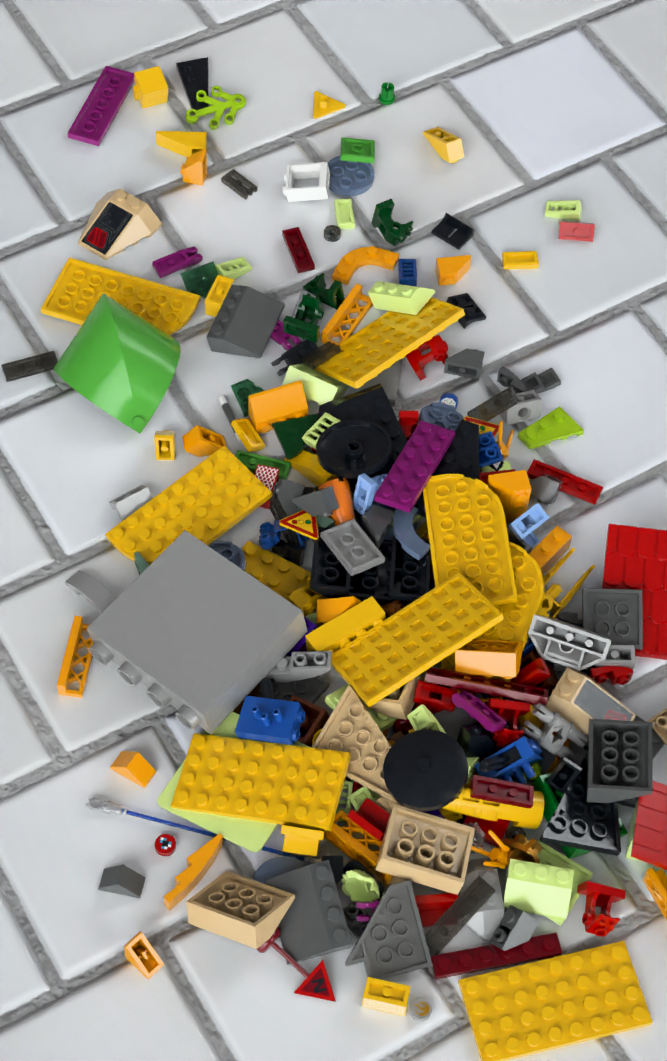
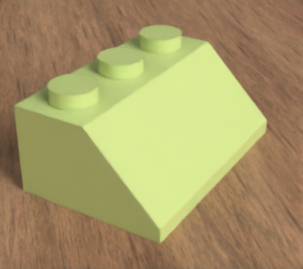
[368,281,435,315]
[282,364,349,406]
[503,858,574,919]

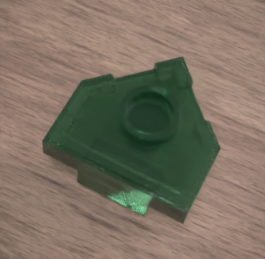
[180,261,219,299]

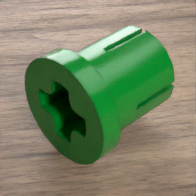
[379,82,395,105]

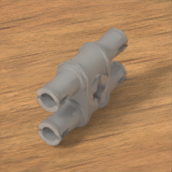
[520,703,588,761]

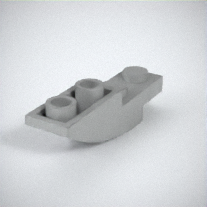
[263,651,332,683]

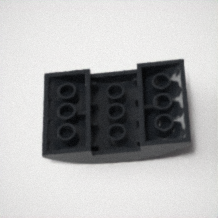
[309,527,431,607]

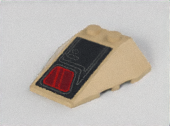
[78,189,162,260]
[539,667,636,735]

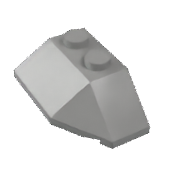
[528,614,612,671]
[458,858,505,941]

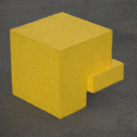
[132,66,168,109]
[281,825,325,856]

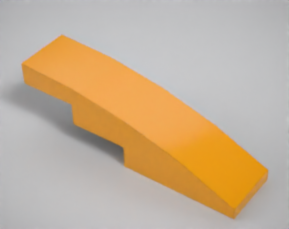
[163,833,223,911]

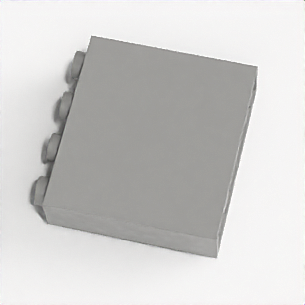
[87,530,308,734]

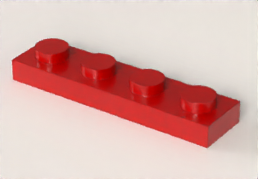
[527,459,603,505]

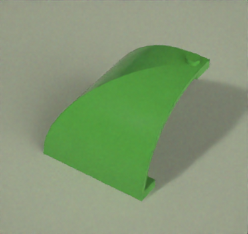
[53,293,180,434]

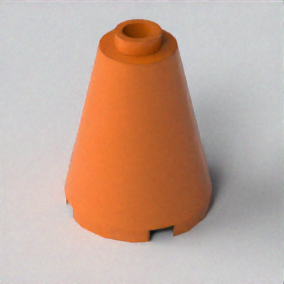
[313,478,356,526]

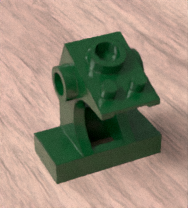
[371,199,413,246]
[303,273,345,309]
[283,293,325,343]

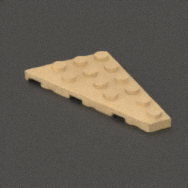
[311,686,405,807]

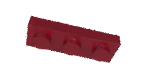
[282,227,315,273]
[470,775,534,809]

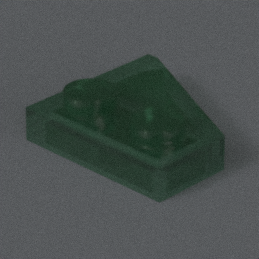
[231,379,265,417]

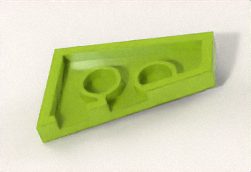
[518,406,584,449]

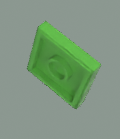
[340,137,375,163]

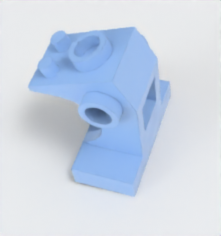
[352,473,387,516]
[507,503,549,547]

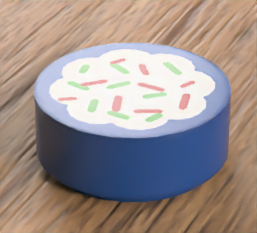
[439,393,458,408]

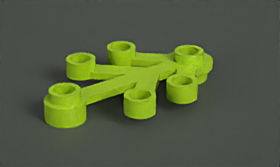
[185,86,246,130]

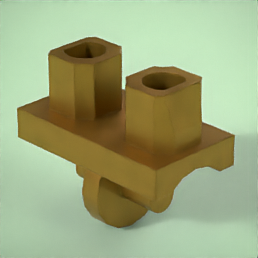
[503,833,542,865]

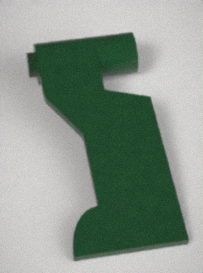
[272,413,321,460]

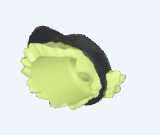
[341,859,385,902]

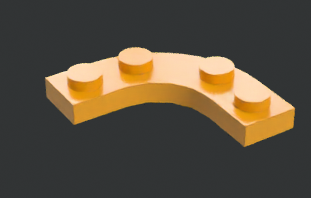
[332,246,399,285]

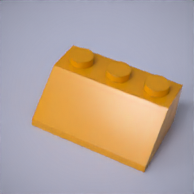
[248,380,308,434]
[487,470,531,523]
[455,639,523,679]

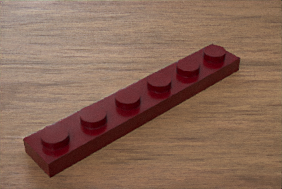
[425,667,548,705]
[431,933,562,980]

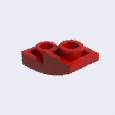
[588,666,634,685]

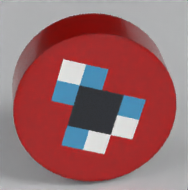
[155,834,176,856]

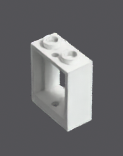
[283,162,330,202]

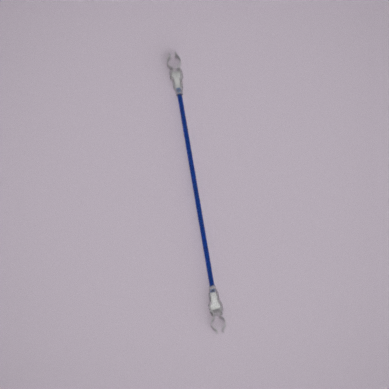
[86,797,322,865]

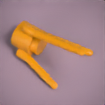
[495,421,514,459]
[471,830,510,869]

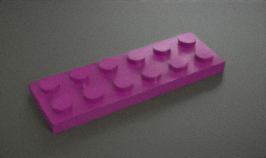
[67,66,135,146]
[374,421,455,513]

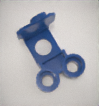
[258,519,309,550]

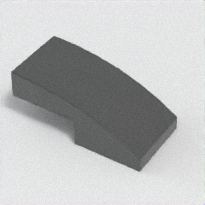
[521,368,561,394]

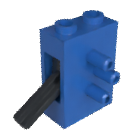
[234,679,305,746]
[474,736,542,784]

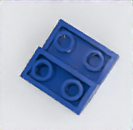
[479,431,504,468]

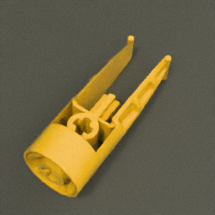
[538,548,595,619]
[442,781,544,830]

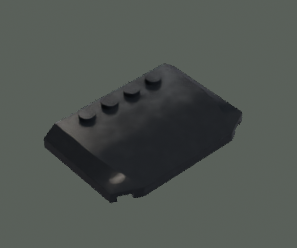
[317,383,407,493]

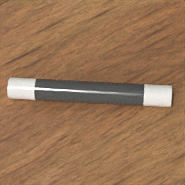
[218,396,242,443]

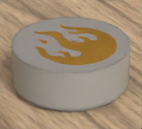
[410,997,432,1021]

